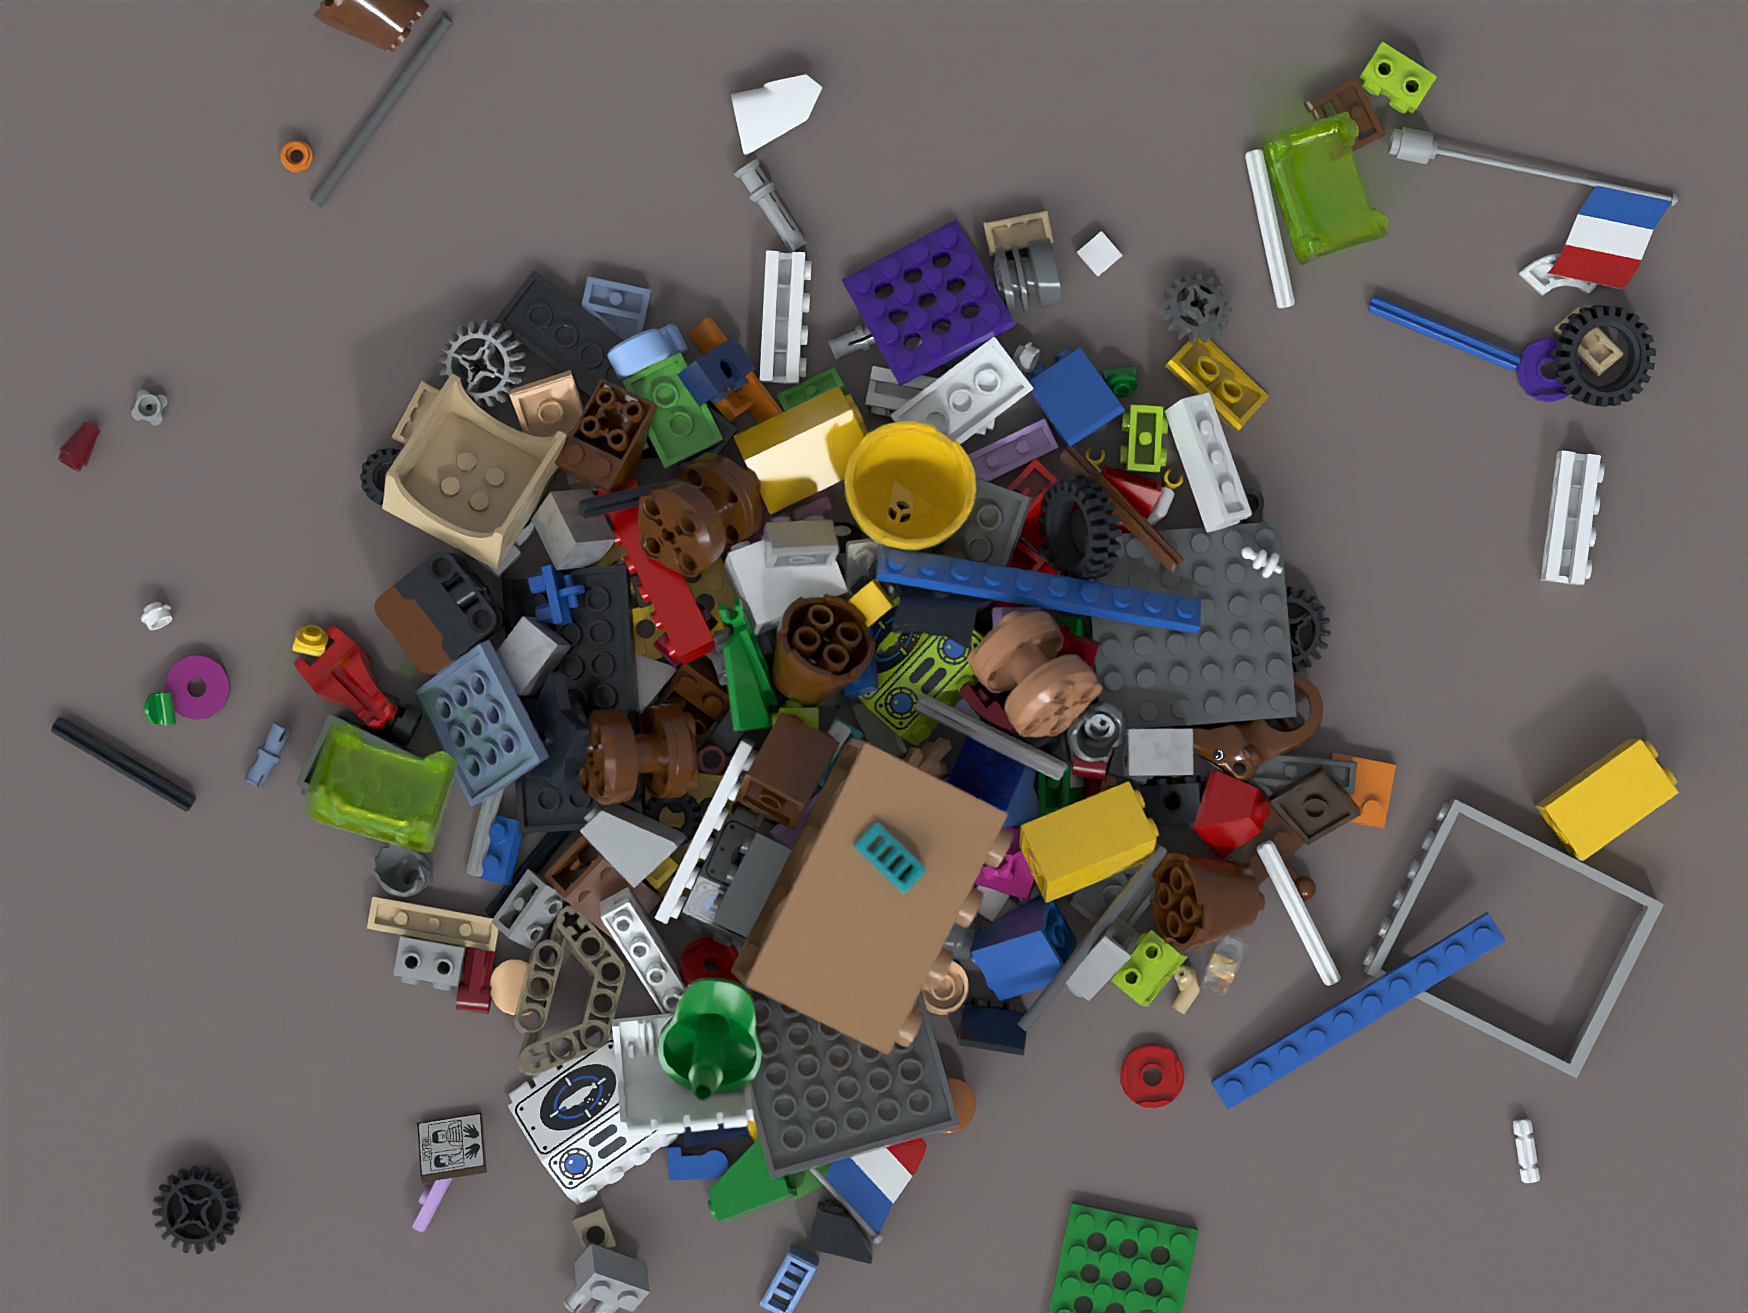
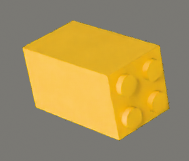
[733,386,868,514]
[1535,738,1679,861]
[1019,781,1159,903]

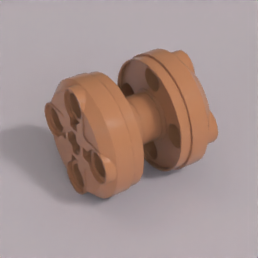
[967,611,1102,737]

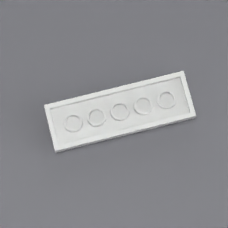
[655,736,758,924]

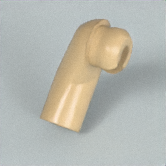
[1171,965,1200,1015]

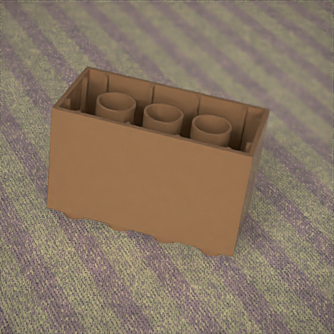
[731,737,1013,1055]

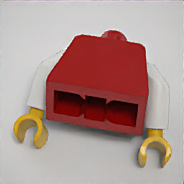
[1086,448,1183,534]

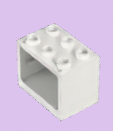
[723,519,848,636]

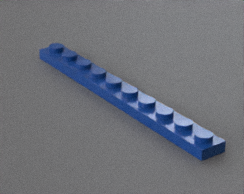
[876,546,1201,634]
[1211,911,1506,1110]

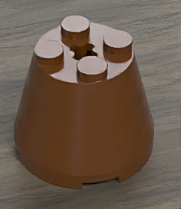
[313,0,429,52]
[771,594,876,708]
[1150,852,1265,951]

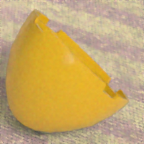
[845,421,976,551]

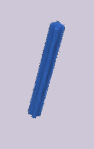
[1368,295,1521,371]

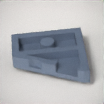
[581,276,652,341]

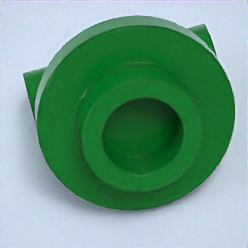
[1102,365,1138,397]
[143,691,176,725]

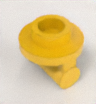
[292,625,328,657]

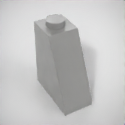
[580,804,687,888]
[1066,917,1141,1001]

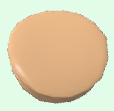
[490,959,544,1016]
[921,961,969,1015]

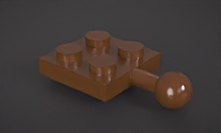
[1228,804,1316,901]

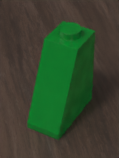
[708,1138,798,1223]

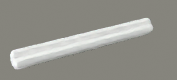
[1245,149,1295,308]
[1257,840,1341,986]

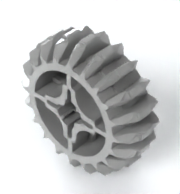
[438,320,526,407]

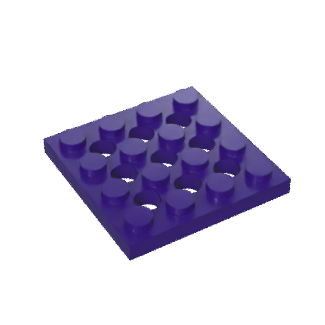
[842,219,1015,386]

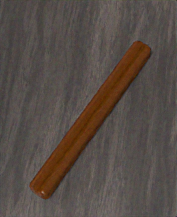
[1060,445,1183,571]

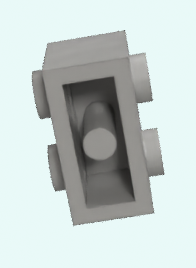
[491,869,567,950]
[393,935,467,991]

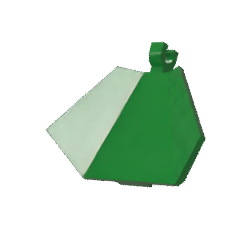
[718,597,777,731]

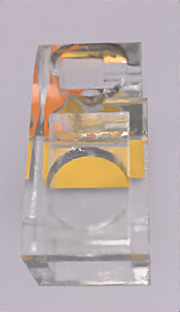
[1199,934,1250,997]

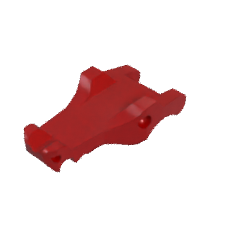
[293,624,398,731]

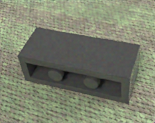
[710,830,792,938]

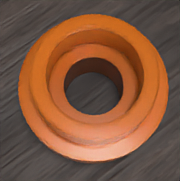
[280,140,313,173]

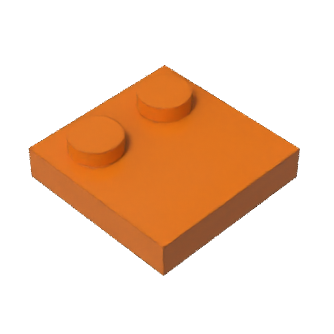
[1330,752,1397,828]

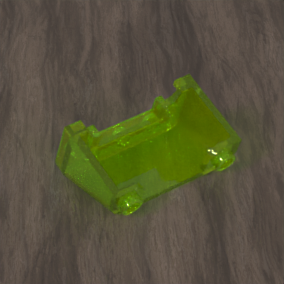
[1262,111,1388,265]
[306,724,458,853]

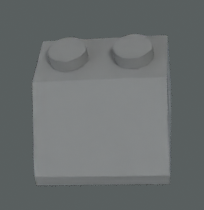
[764,516,839,568]

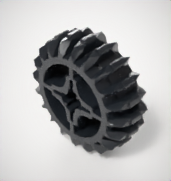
[1286,586,1331,673]
[152,1165,241,1254]

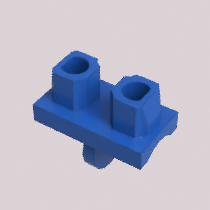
[528,565,585,625]

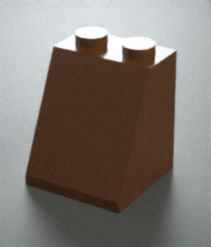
[736,712,840,830]

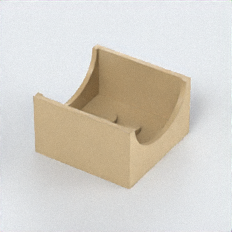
[382,374,567,570]

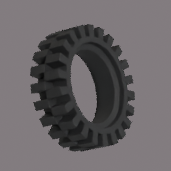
[1550,305,1656,407]
[1038,477,1122,580]

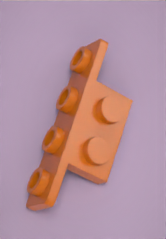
[689,317,783,424]

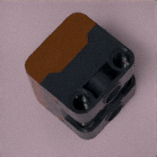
[374,552,505,674]

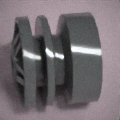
[993,237,1062,314]

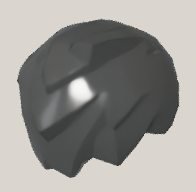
[373,841,434,897]

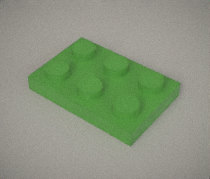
[622,352,724,469]

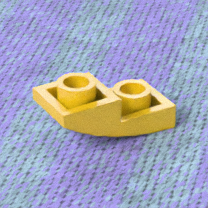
[847,579,896,628]

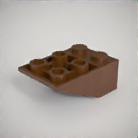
[554,378,657,494]
[654,655,731,756]
[543,834,664,940]

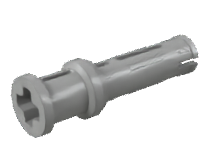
[734,158,808,253]

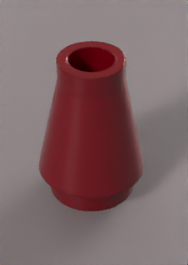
[57,422,101,472]

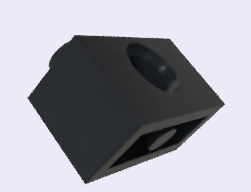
[1140,775,1207,825]

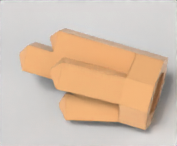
[902,736,952,779]

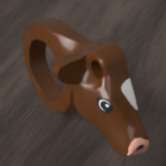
[1188,673,1324,783]

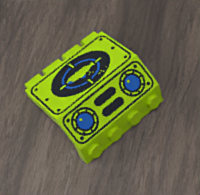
[858,596,984,745]

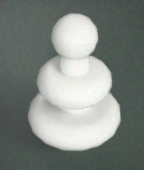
[1241,547,1283,578]

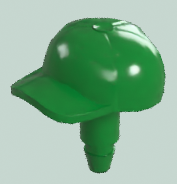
[658,977,763,1100]

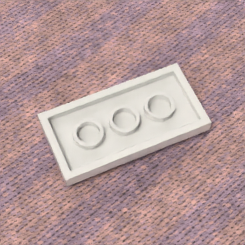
[890,337,1034,444]

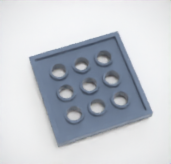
[413,640,549,807]

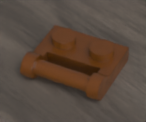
[1304,77,1386,162]

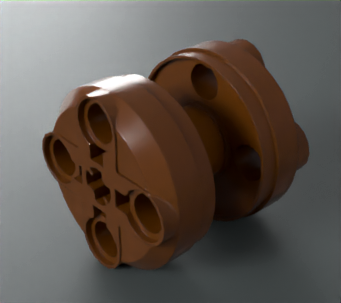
[638,452,763,577]
[580,703,699,805]

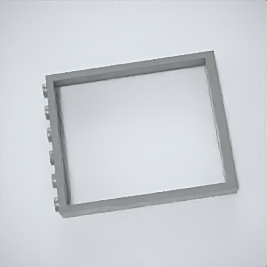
[1363,798,1664,1078]

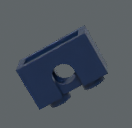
[677,336,756,407]

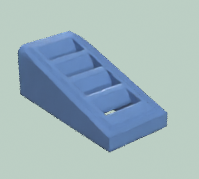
[759,1244,820,1313]

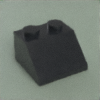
[958,997,1027,1056]
[808,1199,873,1264]

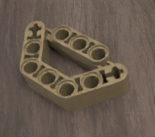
[514,906,626,1076]

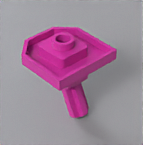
[974,826,1036,901]

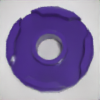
[1516,337,1582,403]

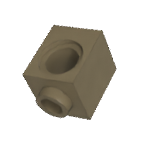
[572,1205,618,1251]

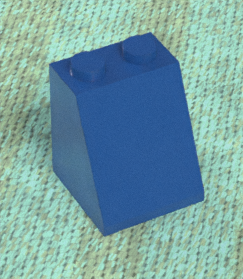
[1027,347,1125,448]
[970,894,1077,1001]

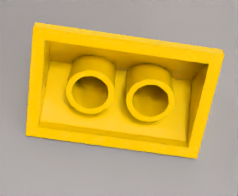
[1165,337,1269,433]

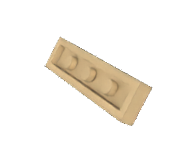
[367,896,499,952]

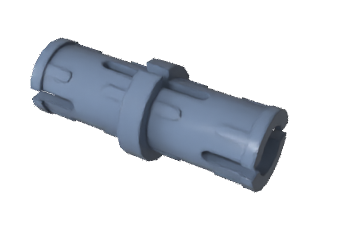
[244,722,292,789]

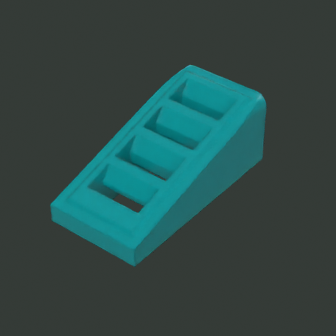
[853,822,927,894]

